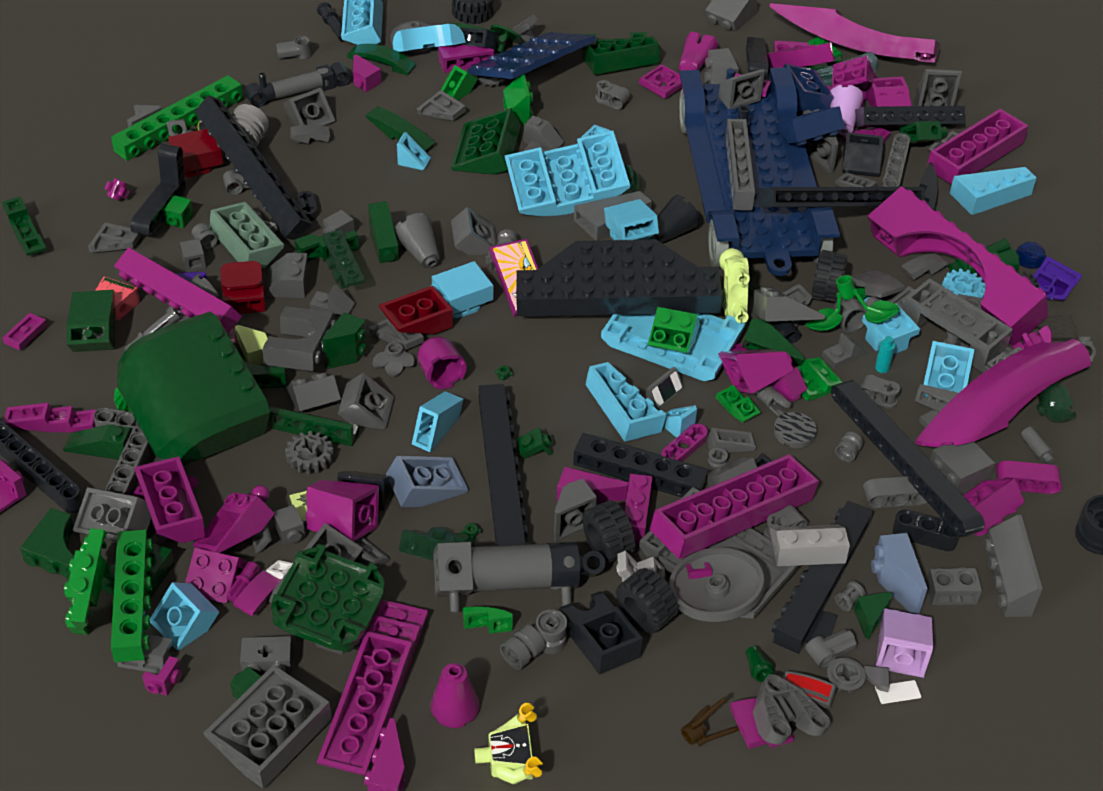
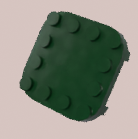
[271,544,385,652]

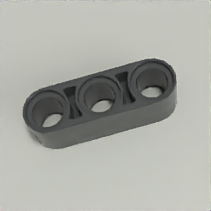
[863,476,927,508]

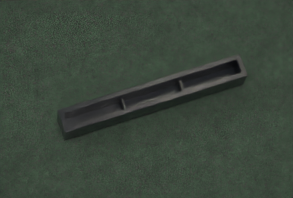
[771,501,873,654]

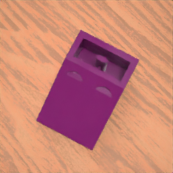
[866,76,912,128]

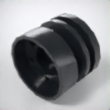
[1075,494,1103,555]

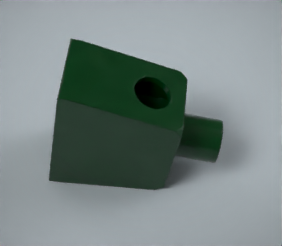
[900,121,947,145]

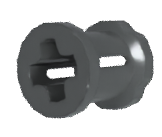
[834,581,865,611]

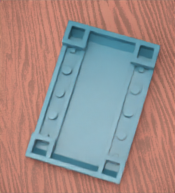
[601,313,747,381]

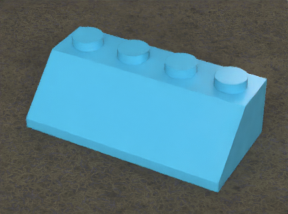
[341,0,383,45]

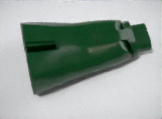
[948,238,1020,275]

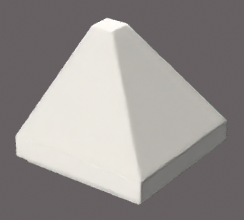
[266,560,293,580]

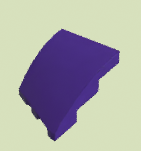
[1033,256,1082,301]

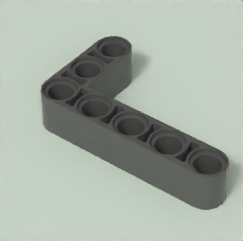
[94,408,152,496]

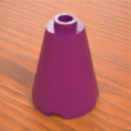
[430,663,480,728]

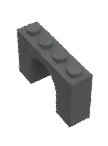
[263,306,336,371]

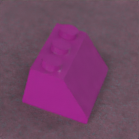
[963,479,1025,536]

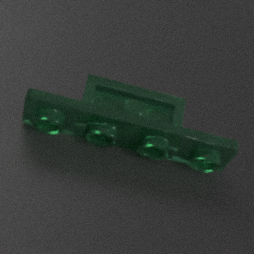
[323,230,365,289]
[399,527,475,561]

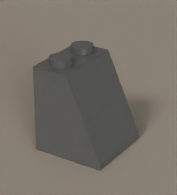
[705,0,758,32]

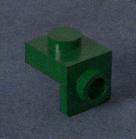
[517,427,553,459]

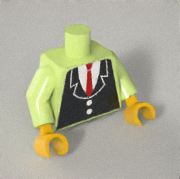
[474,703,543,784]

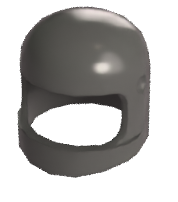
[833,297,867,333]

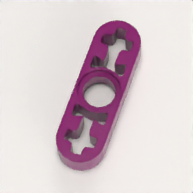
[661,424,708,462]

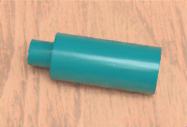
[875,336,895,373]

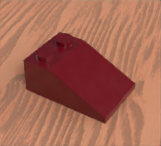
[379,285,453,334]

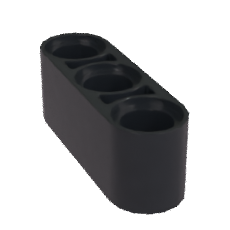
[892,509,960,552]

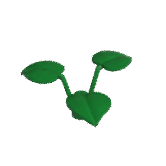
[806,275,900,331]

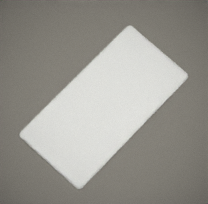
[875,680,921,704]

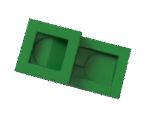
[463,607,513,634]

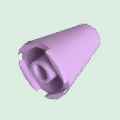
[829,85,863,135]

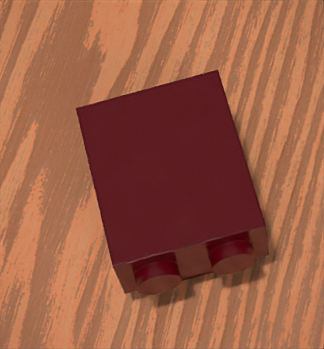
[168,129,223,178]
[220,261,266,314]

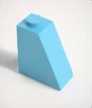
[412,391,464,452]

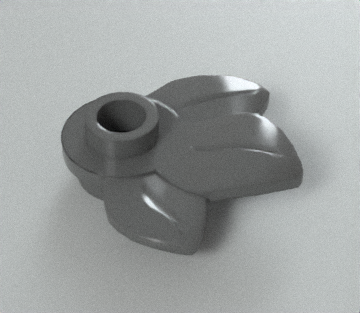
[372,342,414,377]

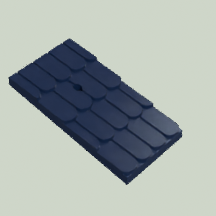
[468,32,595,79]

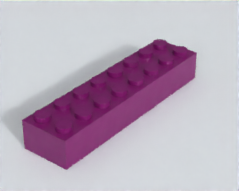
[650,454,819,559]

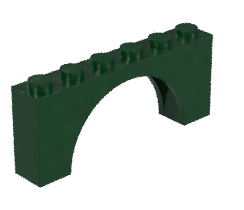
[20,508,175,598]

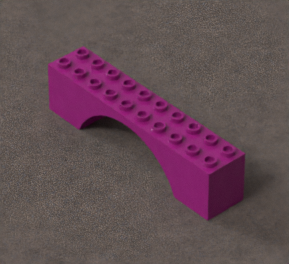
[868,186,1048,346]

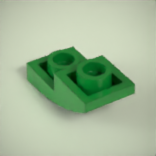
[715,385,760,423]

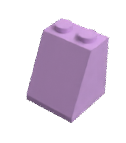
[876,608,933,678]

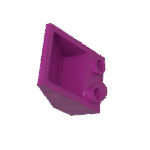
[192,485,275,553]

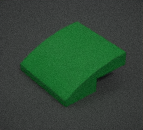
[796,357,842,401]

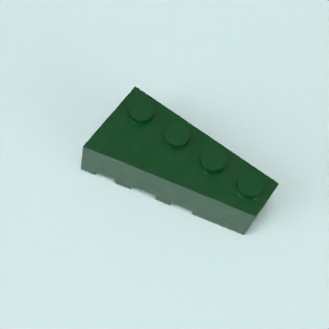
[583,36,659,75]

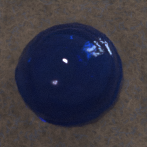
[1015,241,1047,269]

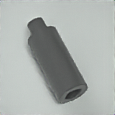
[1021,426,1055,464]

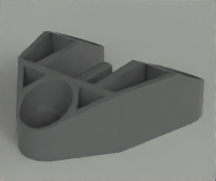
[753,674,830,745]

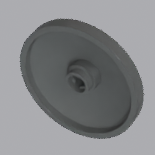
[669,547,765,622]

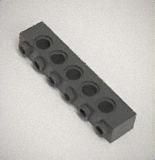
[725,119,755,211]

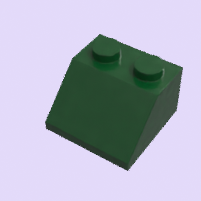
[322,312,369,369]

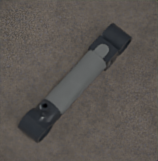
[244,62,351,108]

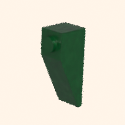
[742,318,804,366]
[63,424,131,460]

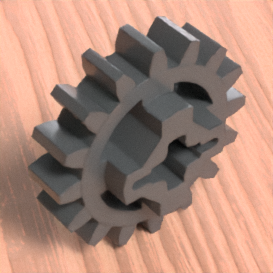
[285,431,334,474]

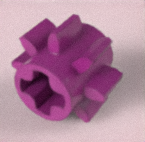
[104,178,130,201]

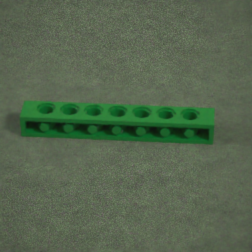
[111,75,243,161]

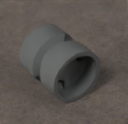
[536,609,567,654]
[500,625,546,670]

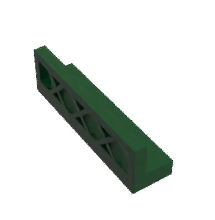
[269,407,359,447]

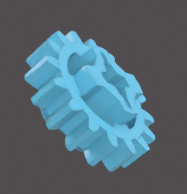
[942,269,986,298]

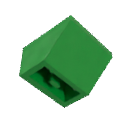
[503,74,533,125]
[647,307,700,354]

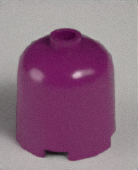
[417,337,466,389]

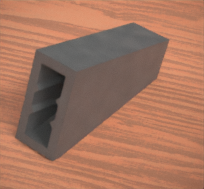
[574,191,652,240]

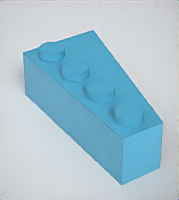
[950,167,1037,215]
[585,362,667,442]

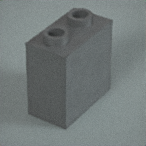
[930,442,995,492]

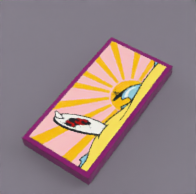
[489,239,538,317]

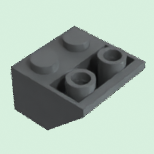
[286,372,341,411]

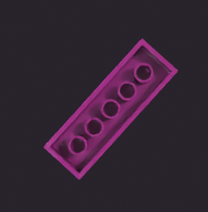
[927,109,1028,185]

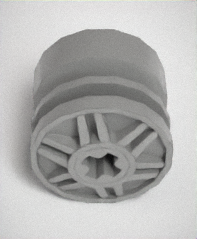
[231,104,269,148]

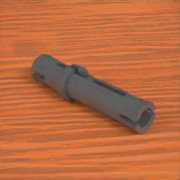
[125,308,181,350]

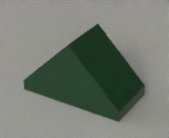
[854,592,893,640]

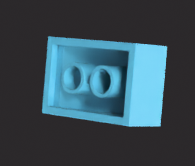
[923,341,975,399]

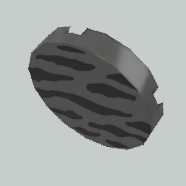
[773,412,817,448]

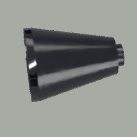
[648,194,700,243]

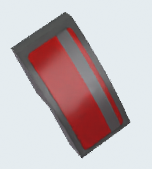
[783,671,836,708]

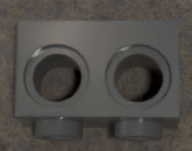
[926,567,982,605]

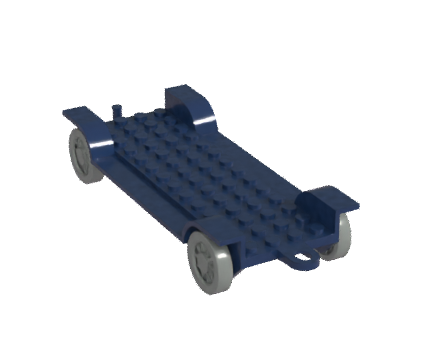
[679,67,840,276]

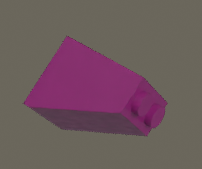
[718,349,794,394]
[306,480,379,541]

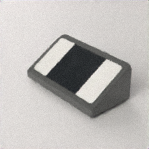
[646,367,683,410]

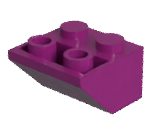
[832,56,874,88]

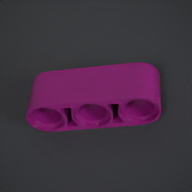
[996,461,1062,494]

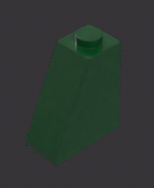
[368,201,399,263]

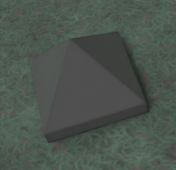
[251,524,274,554]

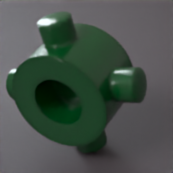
[494,365,513,380]
[461,523,481,540]

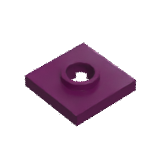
[639,64,682,99]

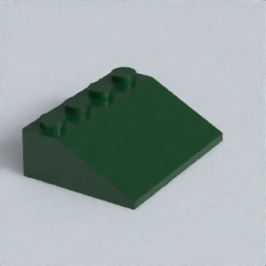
[451,108,521,174]

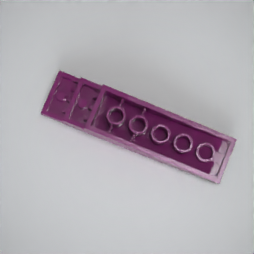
[317,600,428,776]

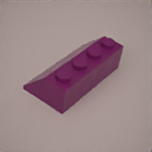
[134,456,205,543]

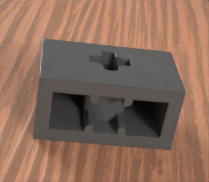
[240,636,293,676]

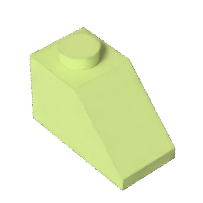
[235,325,268,365]

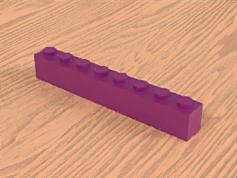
[114,247,242,334]

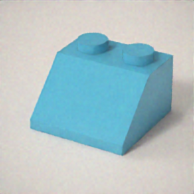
[150,582,219,650]

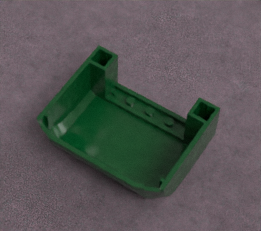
[117,311,270,466]

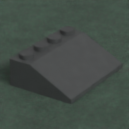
[204,665,332,789]

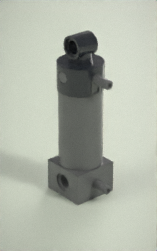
[433,542,605,613]

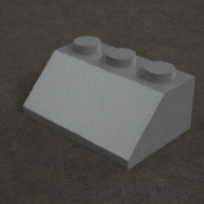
[770,524,850,566]

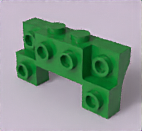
[64,528,107,635]

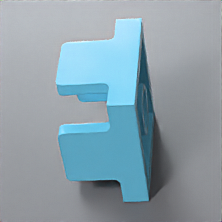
[862,303,920,354]

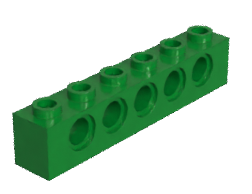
[111,530,153,663]

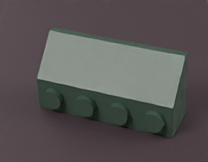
[210,202,284,269]

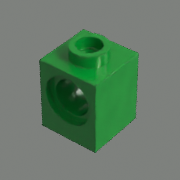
[164,196,194,228]

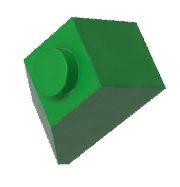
[441,65,478,101]

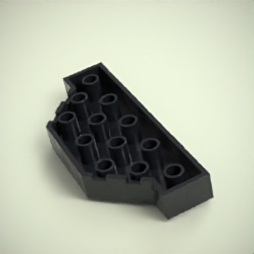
[516,239,722,316]

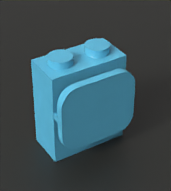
[604,199,659,240]
[430,261,493,318]

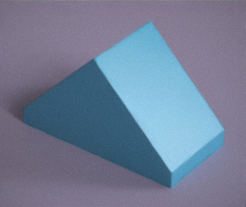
[397,132,431,170]
[663,405,697,438]

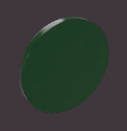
[490,24,523,53]

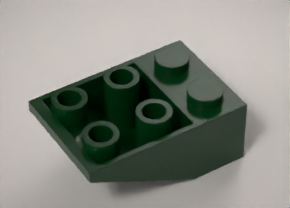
[67,289,115,352]

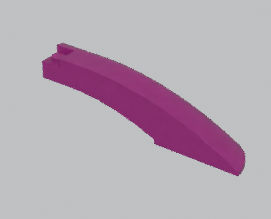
[769,3,940,63]
[915,339,1091,447]

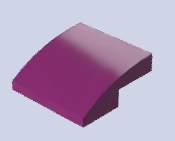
[729,698,794,749]

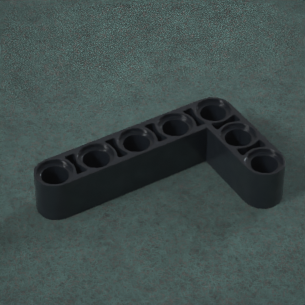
[130,144,186,236]

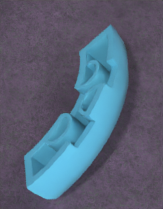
[393,24,465,52]

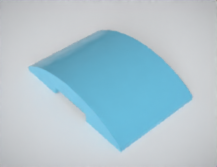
[505,130,630,216]

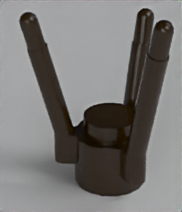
[681,697,739,747]

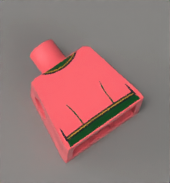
[95,277,140,320]

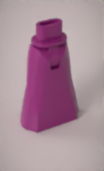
[679,32,718,71]

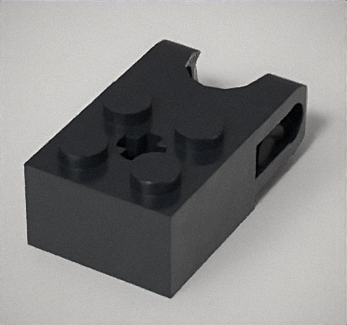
[559,591,643,675]

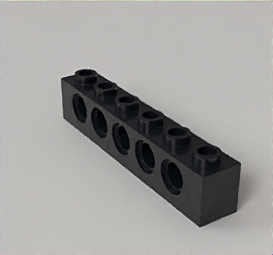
[855,106,965,128]
[573,433,708,498]

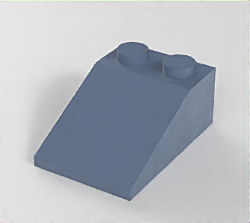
[386,456,468,507]
[871,533,928,614]

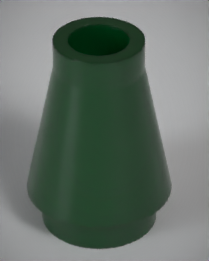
[745,646,773,682]

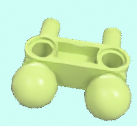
[719,248,750,323]

